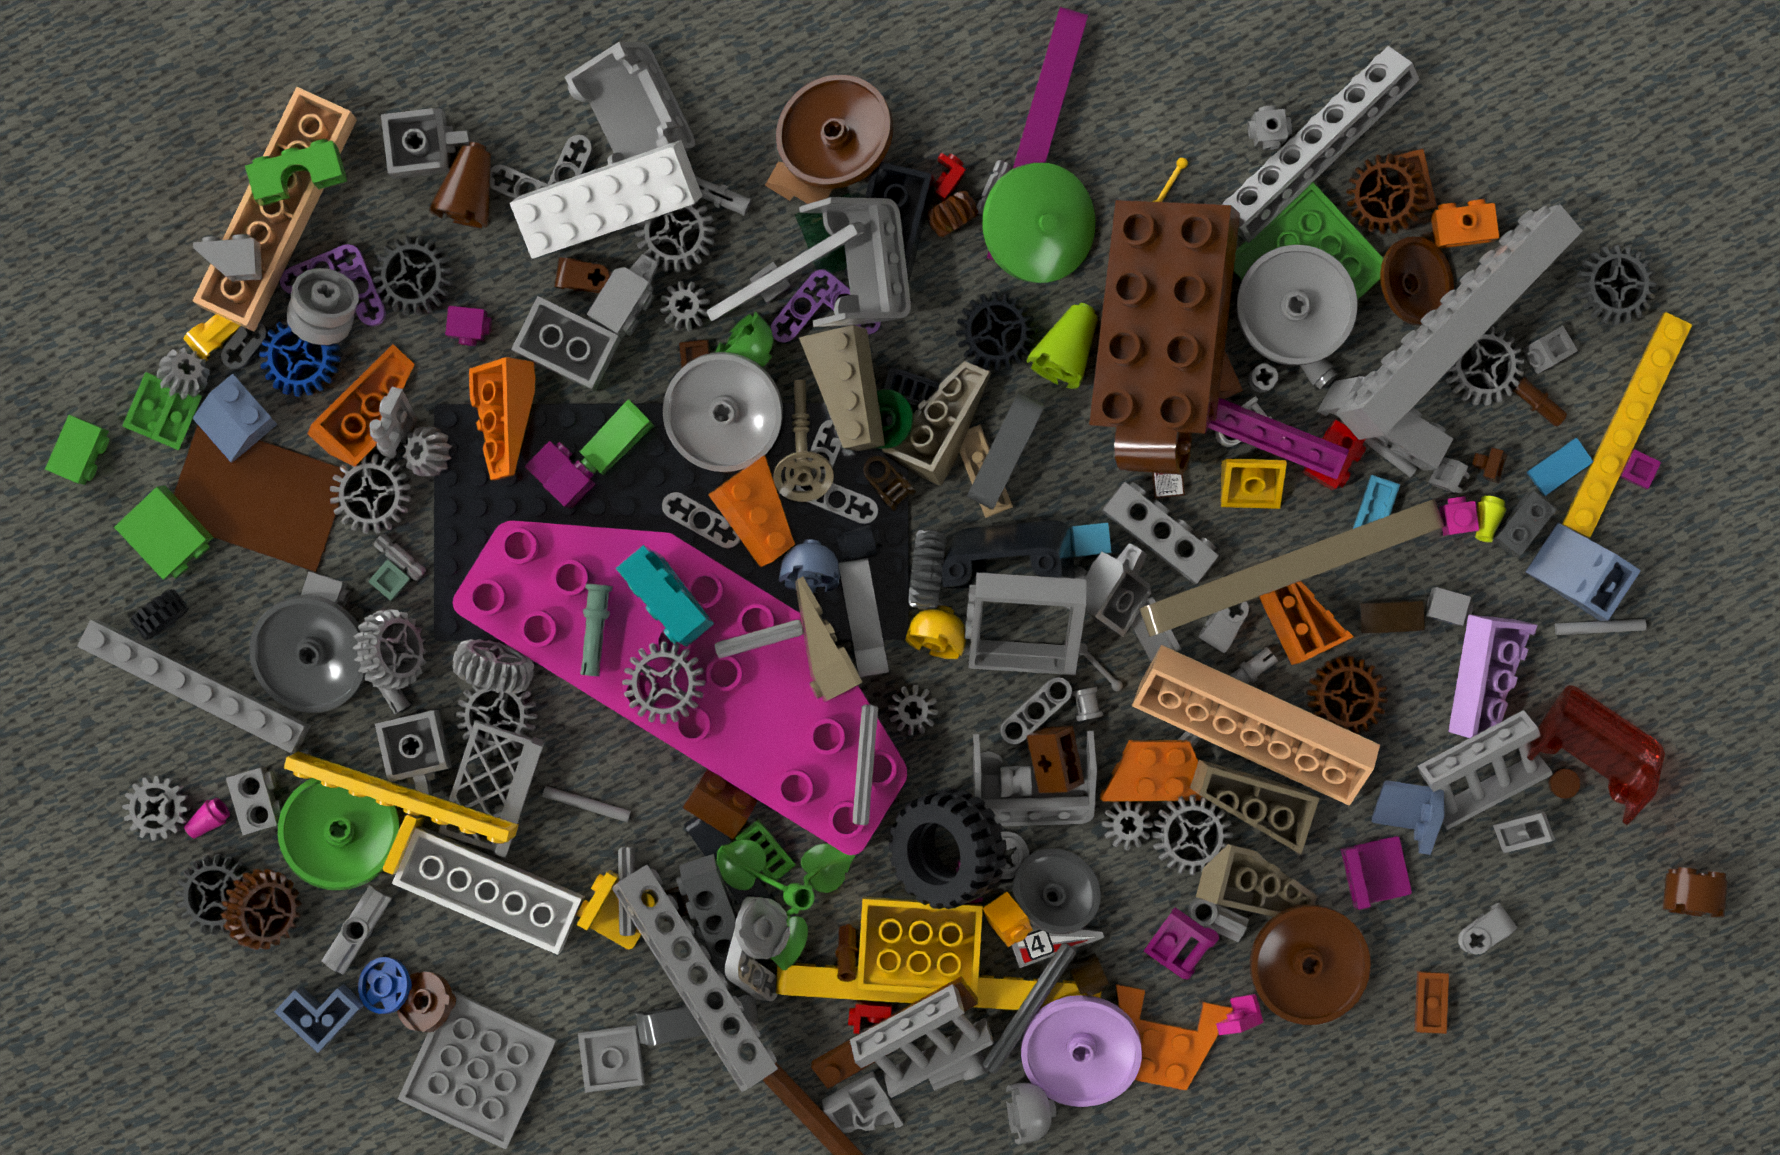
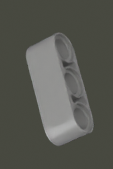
[1000,677,1072,744]

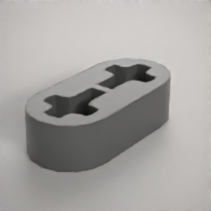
[221,322,268,370]

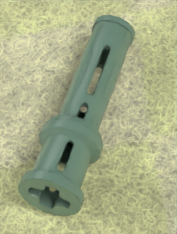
[580,583,613,676]

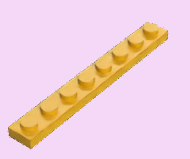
[1562,312,1692,538]
[284,751,518,844]

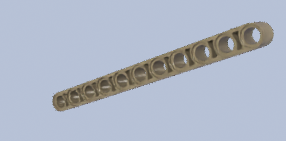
[1139,499,1445,637]

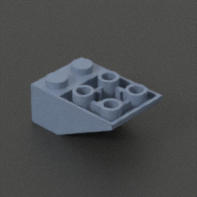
[1525,523,1641,621]

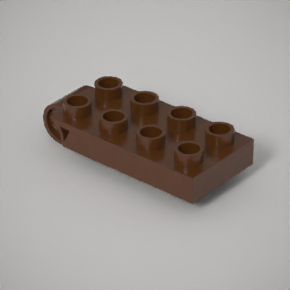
[1089,200,1240,475]

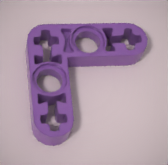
[280,244,386,327]
[771,269,881,342]

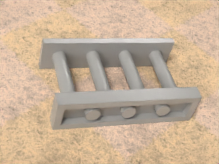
[1418,710,1553,830]
[850,984,994,1098]

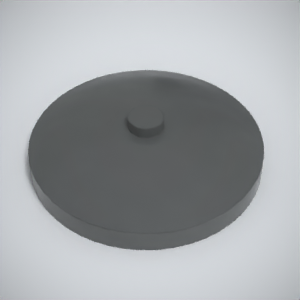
[249,595,366,713]

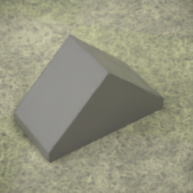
[1493,809,1555,853]

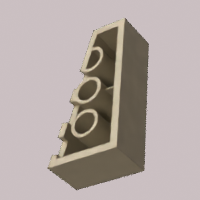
[799,325,885,451]
[1190,760,1319,854]

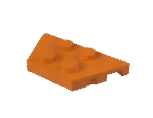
[1100,740,1209,801]

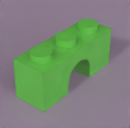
[245,139,347,206]

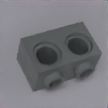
[1493,491,1557,557]

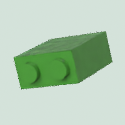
[114,485,214,580]

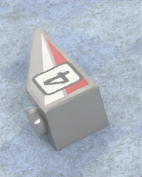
[1011,923,1104,968]

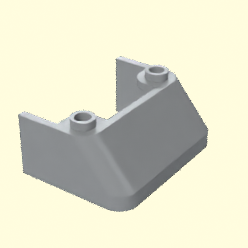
[799,197,911,327]
[973,731,1097,826]

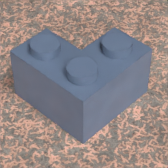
[274,984,364,1053]

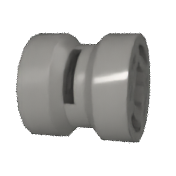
[999,766,1032,797]

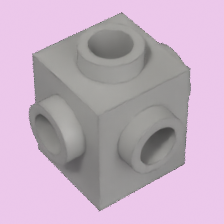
[1248,105,1292,150]

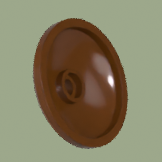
[1380,236,1454,326]

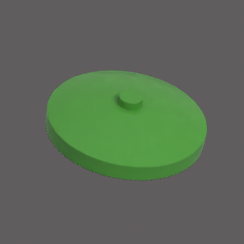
[982,163,1096,283]
[278,778,400,890]

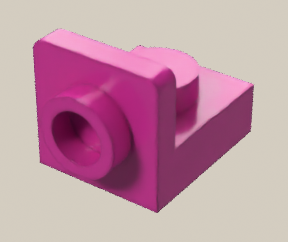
[1216,994,1264,1035]

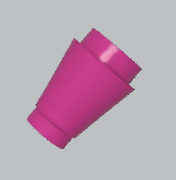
[184,798,230,839]

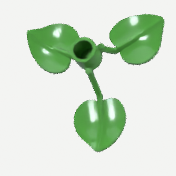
[717,839,855,970]

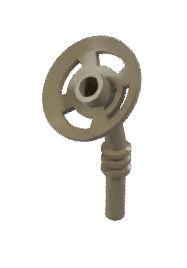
[773,380,834,502]

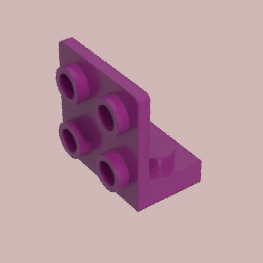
[1340,836,1412,910]

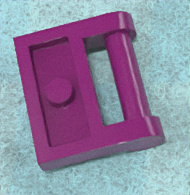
[1144,907,1219,980]

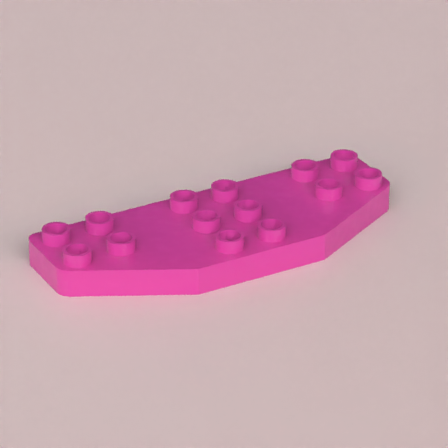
[453,521,907,855]

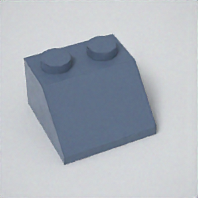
[193,374,277,463]

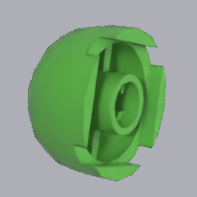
[715,312,774,367]

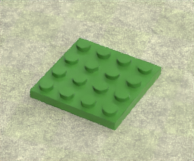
[1233,182,1383,300]

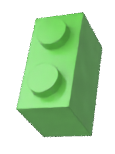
[45,415,109,485]

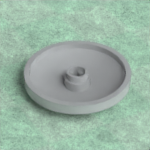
[1236,245,1357,366]
[663,352,783,472]

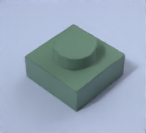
[368,559,412,601]

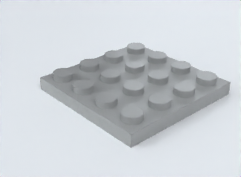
[398,990,557,1149]

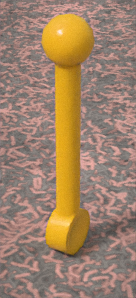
[1152,157,1188,202]

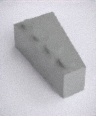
[1317,376,1453,471]

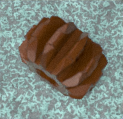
[926,191,979,237]

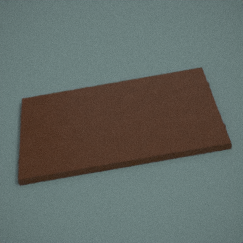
[174,425,345,572]

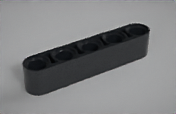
[684,816,778,905]

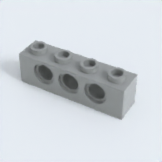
[1101,482,1219,584]

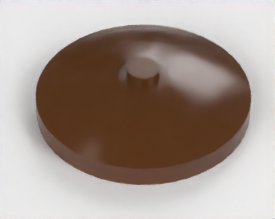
[776,75,893,189]
[1250,904,1371,1025]

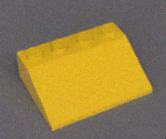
[857,897,983,996]

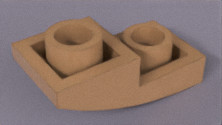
[765,162,832,204]

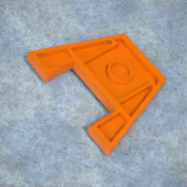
[1116,984,1233,1090]

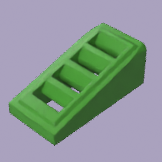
[735,819,796,881]

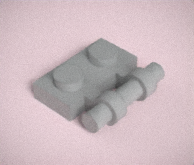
[369,386,417,459]

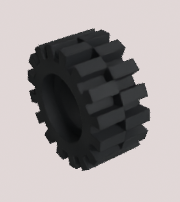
[130,589,189,641]

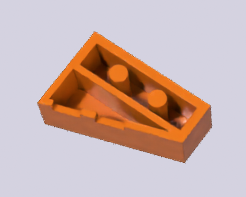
[708,455,795,567]
[1259,581,1354,665]

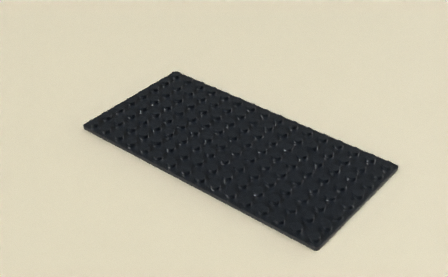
[434,403,909,641]

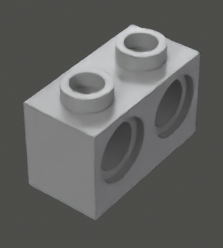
[226,767,283,835]

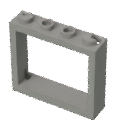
[963,573,1087,675]

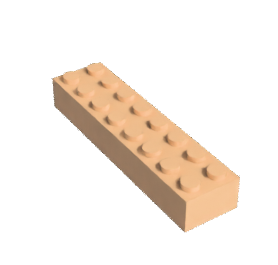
[193,87,357,332]
[1132,645,1380,806]

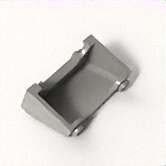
[564,42,695,165]

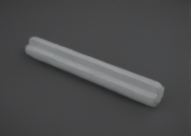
[853,704,878,825]

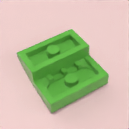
[122,372,202,450]

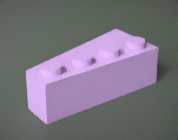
[1448,615,1537,738]

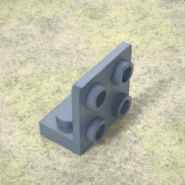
[1372,780,1444,855]

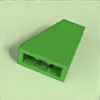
[580,399,654,475]

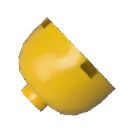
[905,605,966,659]

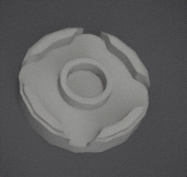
[735,898,790,959]

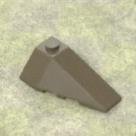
[882,361,991,486]
[795,576,863,702]
[1196,844,1317,917]

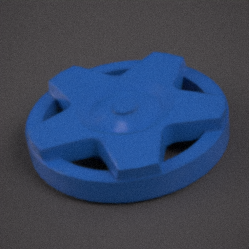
[358,957,412,1014]

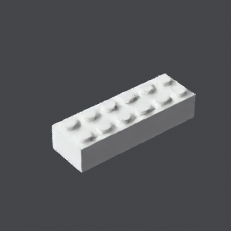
[510,140,702,259]
[392,826,585,955]

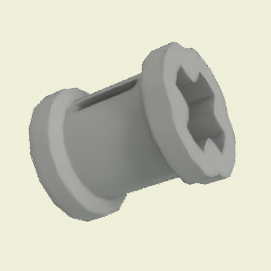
[1248,364,1278,393]
[1072,687,1103,721]

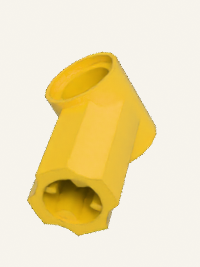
[183,314,240,361]

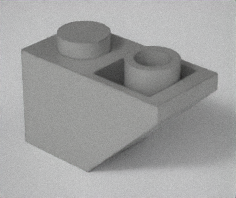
[193,234,262,282]

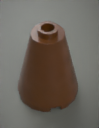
[429,142,491,228]

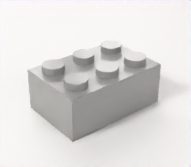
[511,296,621,392]

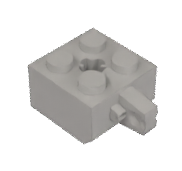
[381,108,470,179]
[587,254,659,339]
[1084,543,1151,637]
[375,710,452,796]

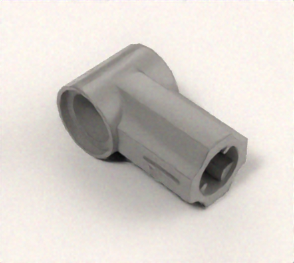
[1188,898,1249,942]
[929,1051,988,1091]

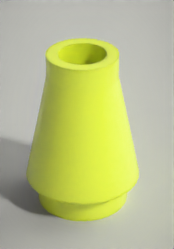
[1475,496,1506,542]

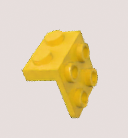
[576,870,655,949]

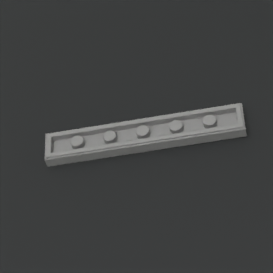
[706,222,867,321]

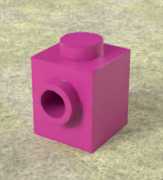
[1439,496,1479,536]

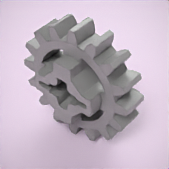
[122,775,190,841]

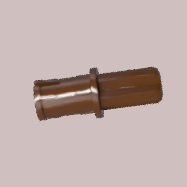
[1512,376,1567,427]
[835,924,859,982]

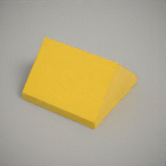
[1221,459,1287,509]

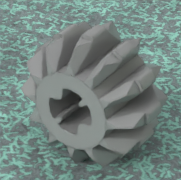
[660,281,710,332]
[157,347,210,400]
[402,427,452,477]
[888,685,939,736]
[1102,801,1153,850]

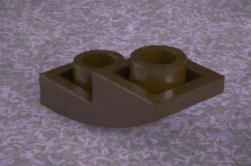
[1360,600,1426,633]
[1068,953,1109,996]

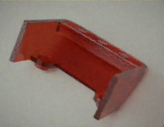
[1527,685,1665,825]

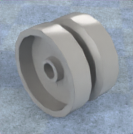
[287,268,359,345]

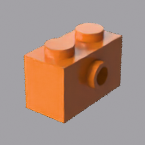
[1431,199,1499,249]

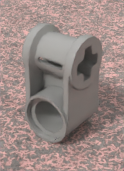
[1198,601,1249,653]
[1458,903,1518,955]

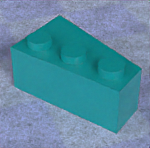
[616,545,715,647]

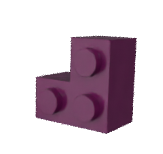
[525,441,595,510]

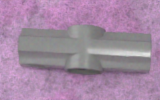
[322,884,392,975]

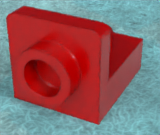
[934,153,966,201]
[848,1000,892,1034]

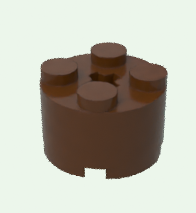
[1663,867,1728,918]

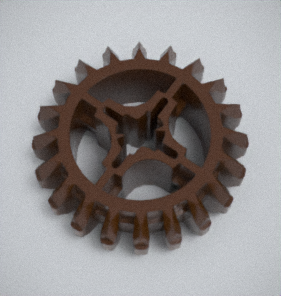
[1346,154,1428,235]
[1306,656,1388,734]
[220,869,302,950]

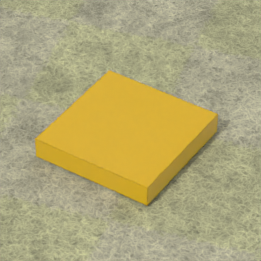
[382,814,426,875]

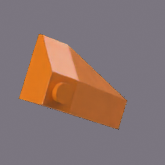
[307,344,415,467]
[469,357,536,480]

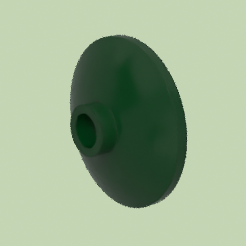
[876,389,913,449]

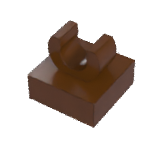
[1472,448,1507,484]

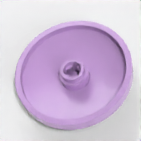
[1021,995,1142,1107]

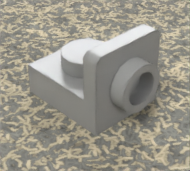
[1523,325,1578,374]

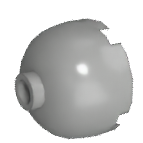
[1006,1083,1056,1145]

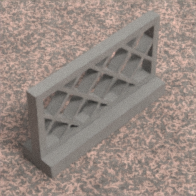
[438,720,545,858]

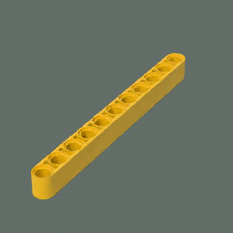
[775,963,1101,1011]

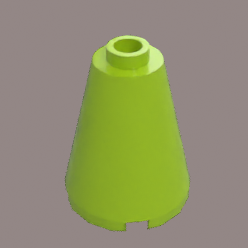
[1026,303,1098,389]

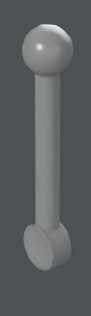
[1079,643,1123,691]

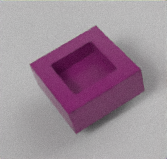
[1620,449,1661,490]

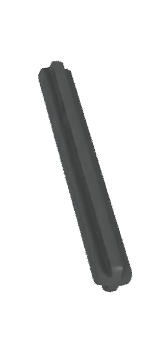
[983,943,1076,1074]

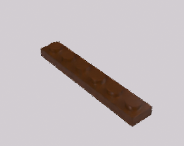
[811,976,978,1089]

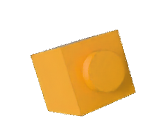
[983,892,1033,947]

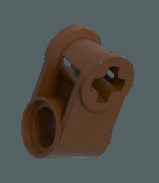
[554,257,612,293]

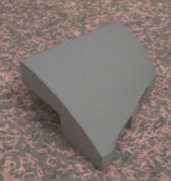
[822,1071,903,1133]

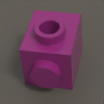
[445,306,492,346]

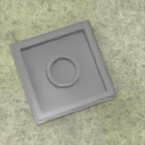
[578,1025,645,1093]

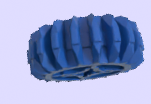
[259,322,341,397]

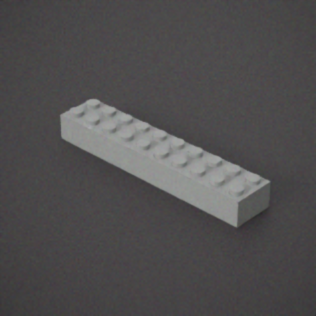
[1336,204,1582,440]

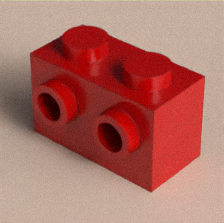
[1302,420,1367,491]

